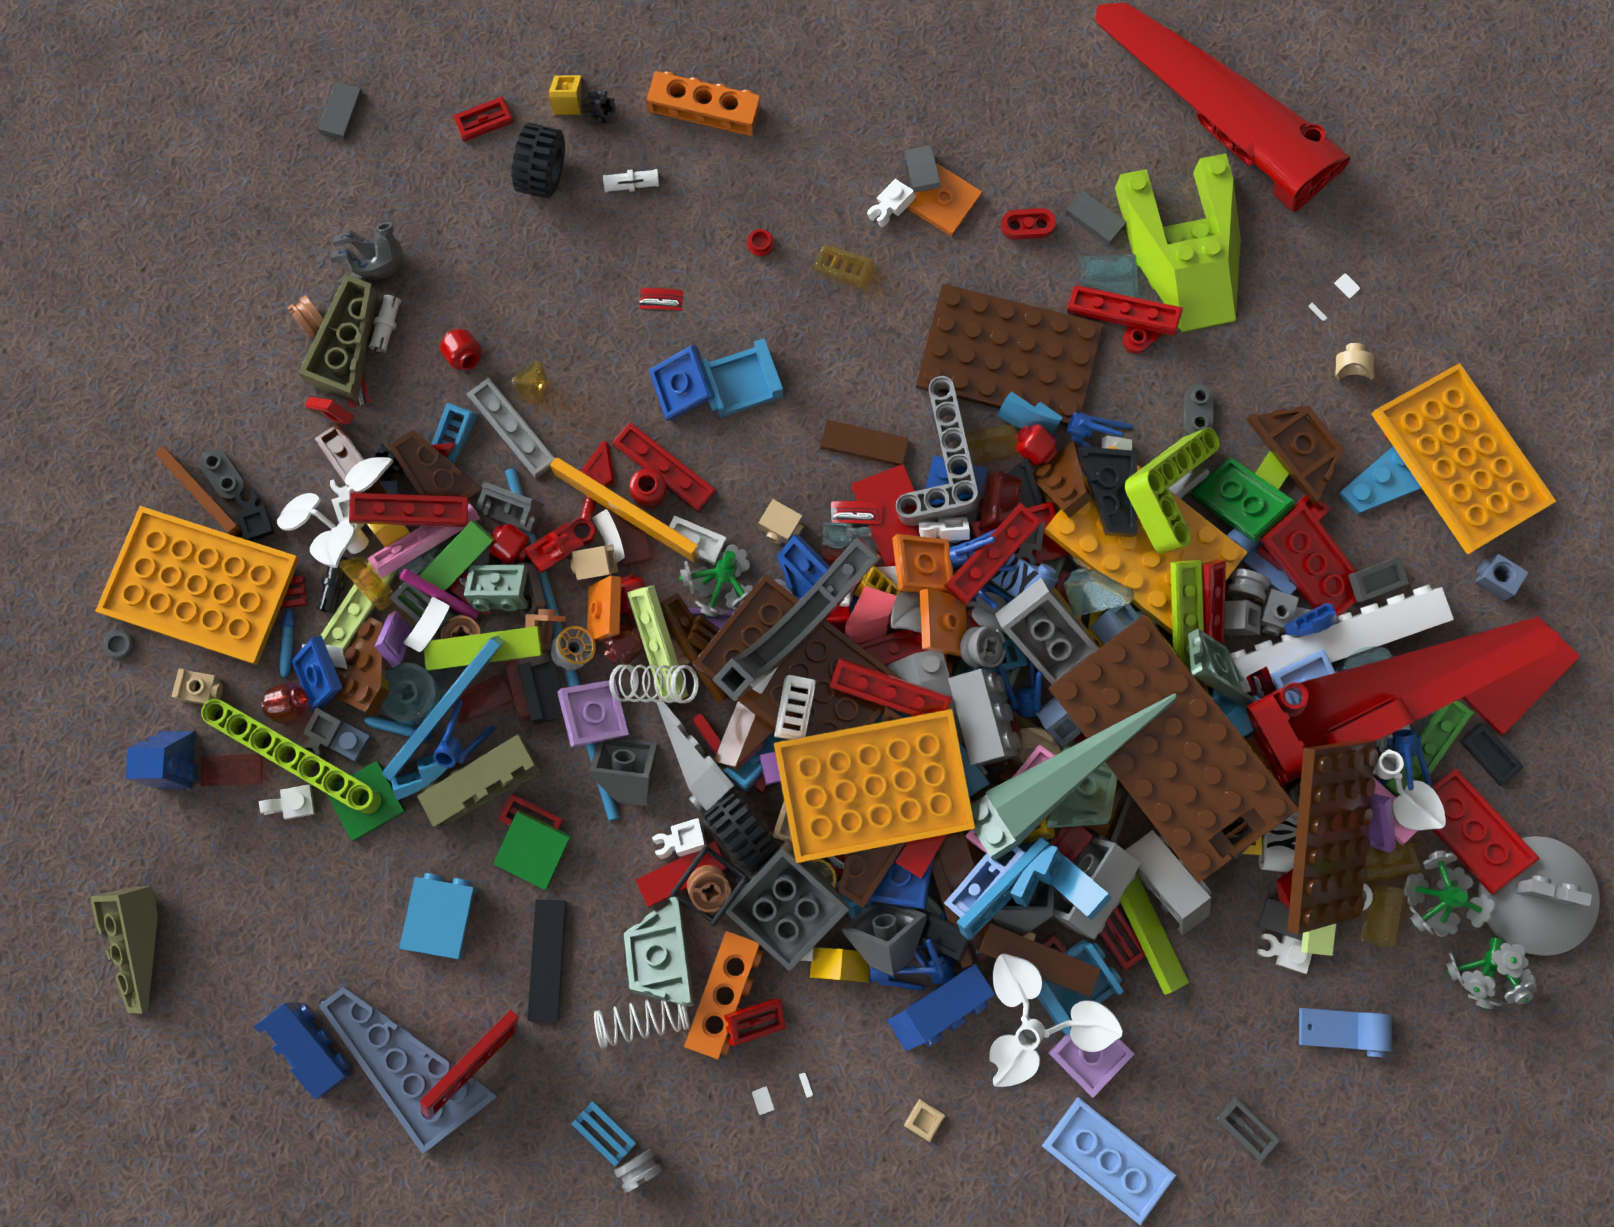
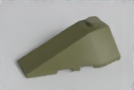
[90,886,158,1014]

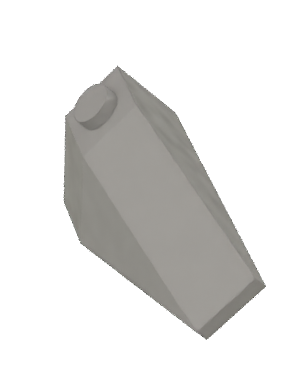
[886,650,966,748]
[657,702,736,812]

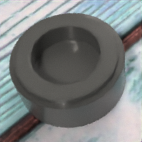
[103,630,135,660]

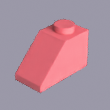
[845,586,897,644]

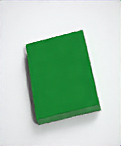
[1191,457,1295,543]

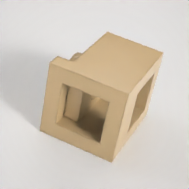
[171,668,223,705]

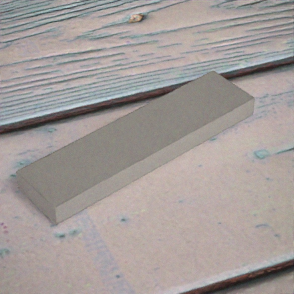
[467,377,555,479]

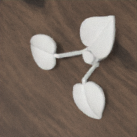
[277,457,394,568]
[1373,725,1446,831]
[990,954,1123,1087]

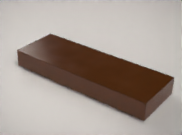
[820,420,909,466]

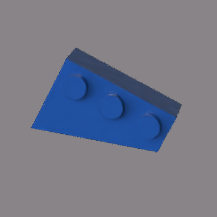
[126,731,197,789]
[887,964,995,1051]
[254,1002,351,1100]

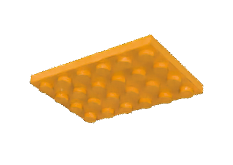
[1371,363,1556,555]
[1043,445,1247,635]
[95,506,300,665]
[774,709,975,863]

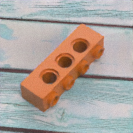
[647,71,760,136]
[684,931,764,1059]

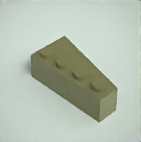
[298,274,378,404]
[417,734,542,830]

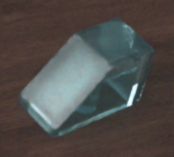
[1064,568,1135,616]

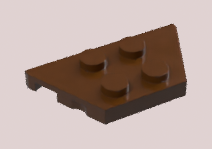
[1246,405,1344,505]

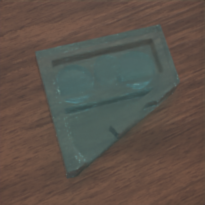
[1079,254,1139,298]

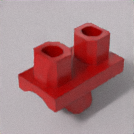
[524,522,584,573]

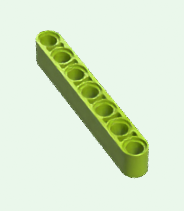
[201,699,381,814]

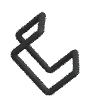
[670,846,749,927]

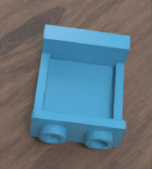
[702,338,783,418]
[399,873,478,960]
[1037,939,1124,1035]

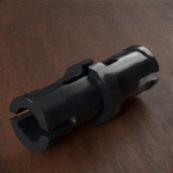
[317,556,349,614]

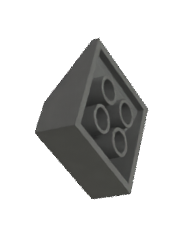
[725,838,850,971]

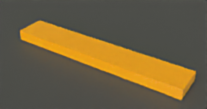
[550,458,699,563]

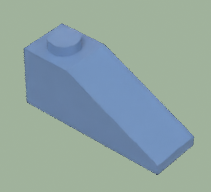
[944,846,1025,918]

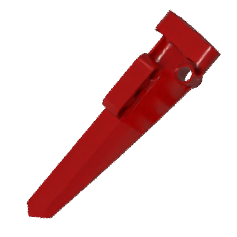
[1095,3,1351,212]
[1245,619,1558,786]

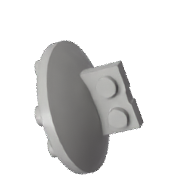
[1478,836,1600,956]

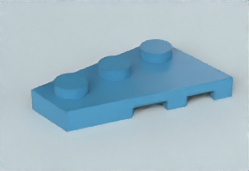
[1338,447,1422,515]

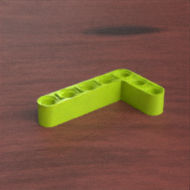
[1125,427,1220,554]

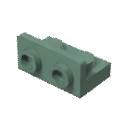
[464,565,528,611]

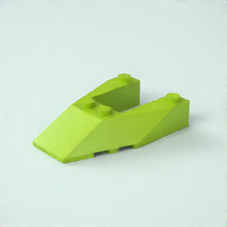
[1115,153,1241,332]

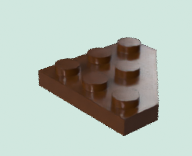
[335,617,390,717]

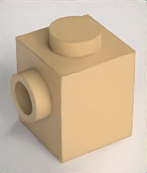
[758,499,804,545]
[571,544,618,580]

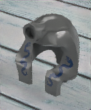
[330,222,403,285]

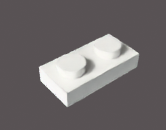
[669,515,727,565]

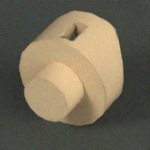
[1335,343,1375,381]

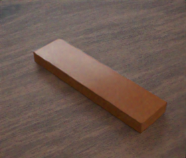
[155,446,242,537]

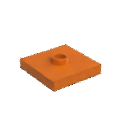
[907,163,982,237]
[892,534,953,595]
[587,576,621,643]
[920,589,967,657]

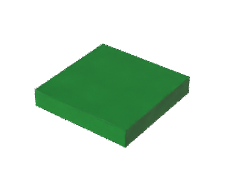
[326,761,406,842]
[493,810,572,890]

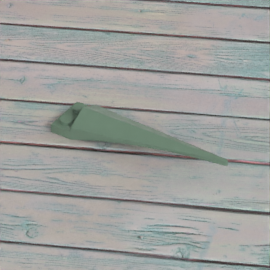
[971,694,1178,861]

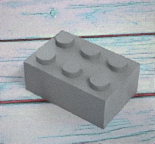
[995,578,1099,685]
[948,669,1021,766]
[1051,837,1141,939]

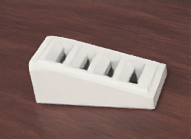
[774,675,816,740]

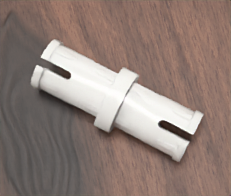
[603,169,659,193]
[369,295,401,353]

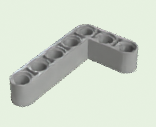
[896,376,979,526]

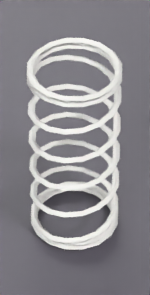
[609,664,698,703]
[594,999,690,1049]

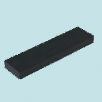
[527,899,566,1022]

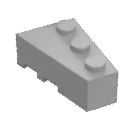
[1125,830,1211,936]

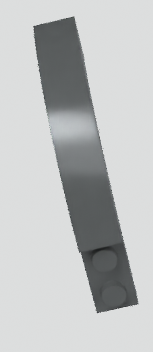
[713,537,881,701]

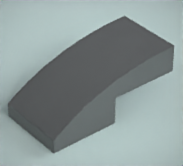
[904,145,941,193]

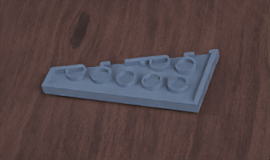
[319,987,499,1154]

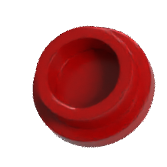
[747,229,774,256]

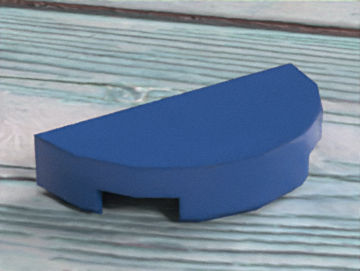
[1284,603,1337,636]

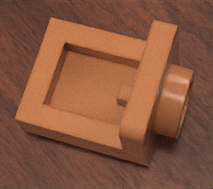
[525,609,566,650]

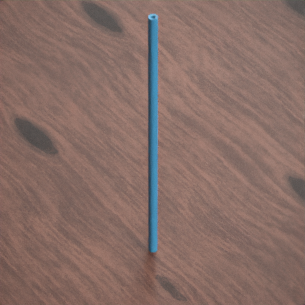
[505,468,620,821]

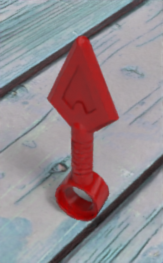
[570,441,615,546]

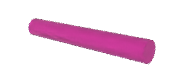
[400,568,479,620]

